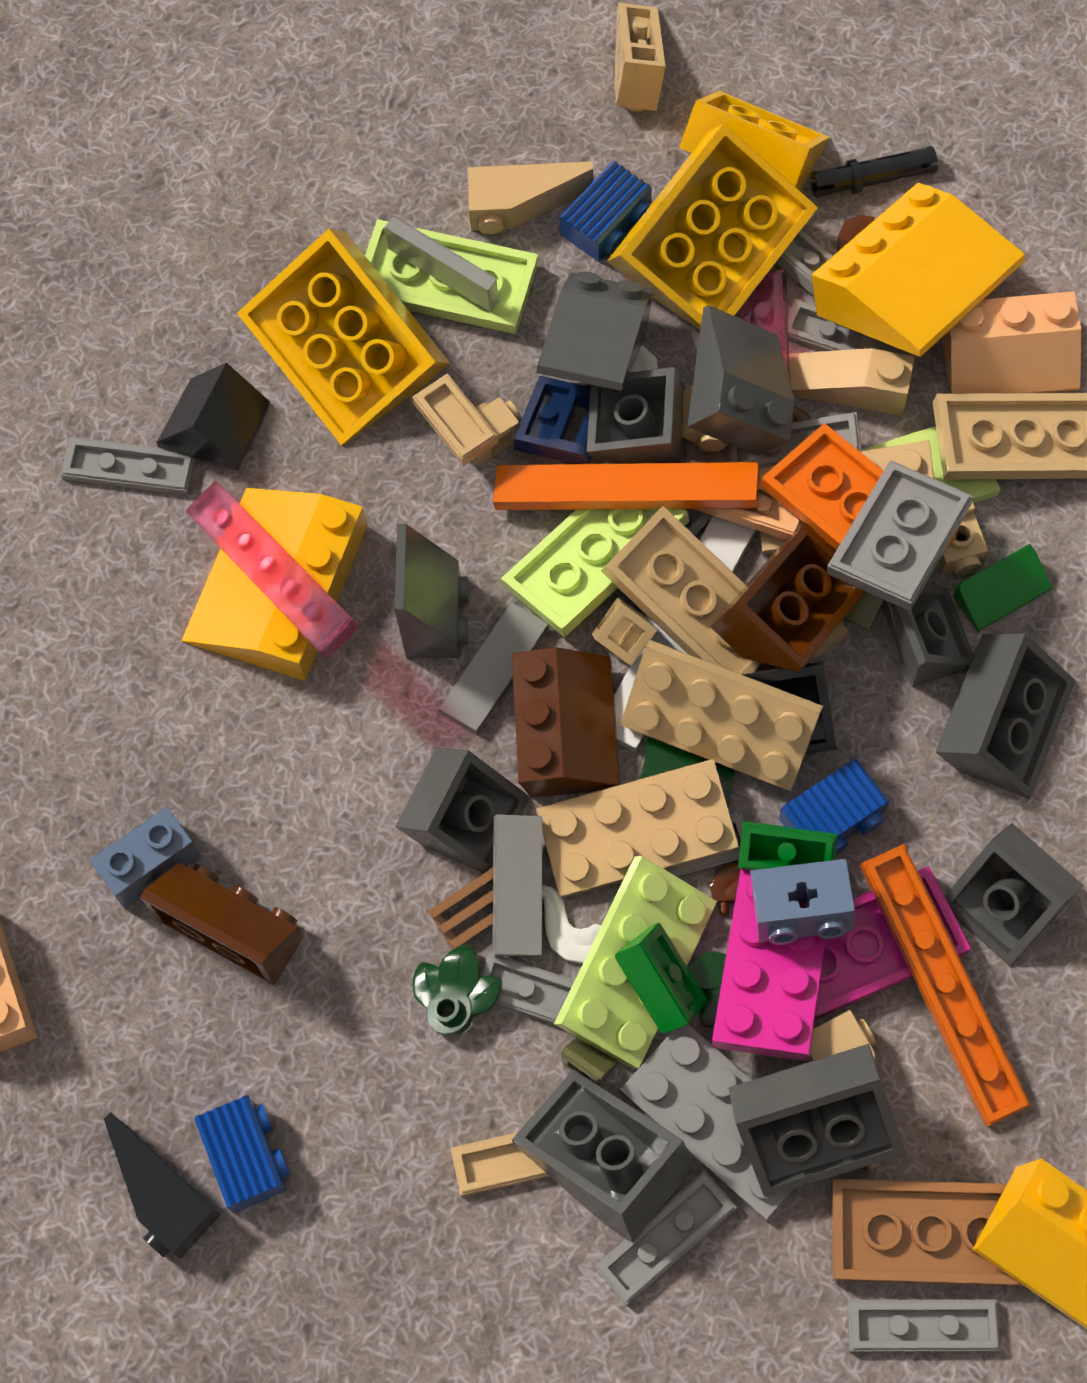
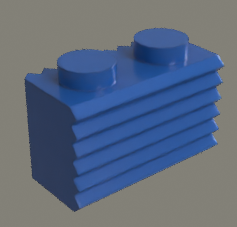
[559,161,652,262]
[779,758,889,856]
[194,1095,291,1213]

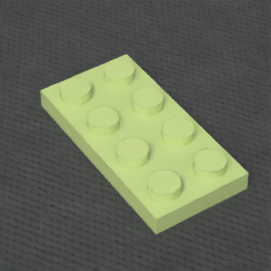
[365,219,539,335]
[501,509,689,638]
[554,856,717,1069]

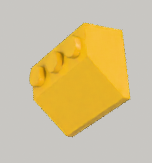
[679,90,830,191]
[972,1158,1087,1330]

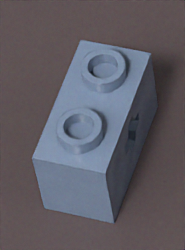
[90,806,201,909]
[750,859,855,945]

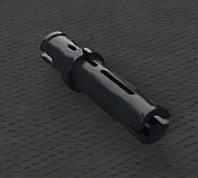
[810,145,938,198]

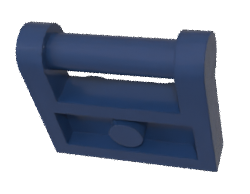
[514,376,592,464]

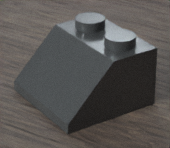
[587,367,687,464]
[395,747,530,873]
[945,823,1084,966]

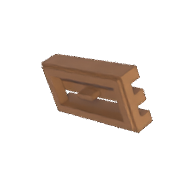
[427,868,493,949]

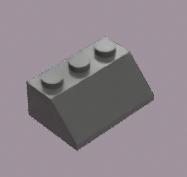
[936,634,1075,799]
[728,1044,905,1198]

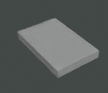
[827,460,973,611]

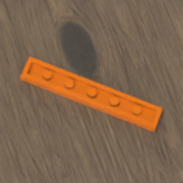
[493,462,759,510]
[859,844,1031,1126]

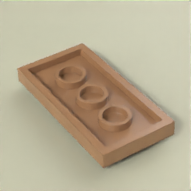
[831,1179,1025,1287]

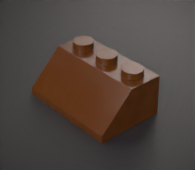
[710,523,866,672]
[512,647,620,797]
[140,862,303,985]

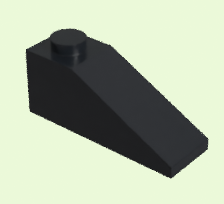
[104,1112,221,1259]

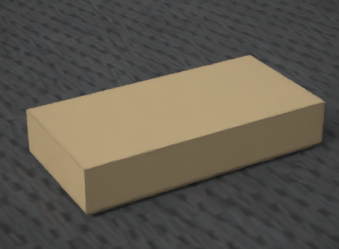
[412,373,499,466]
[451,1132,550,1197]

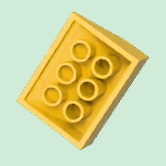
[607,123,818,330]
[811,183,1025,357]
[237,228,450,446]
[181,488,368,681]

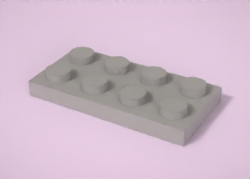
[620,1024,793,1222]

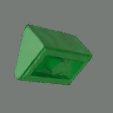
[953,544,1052,632]
[738,821,837,870]
[615,922,708,1033]

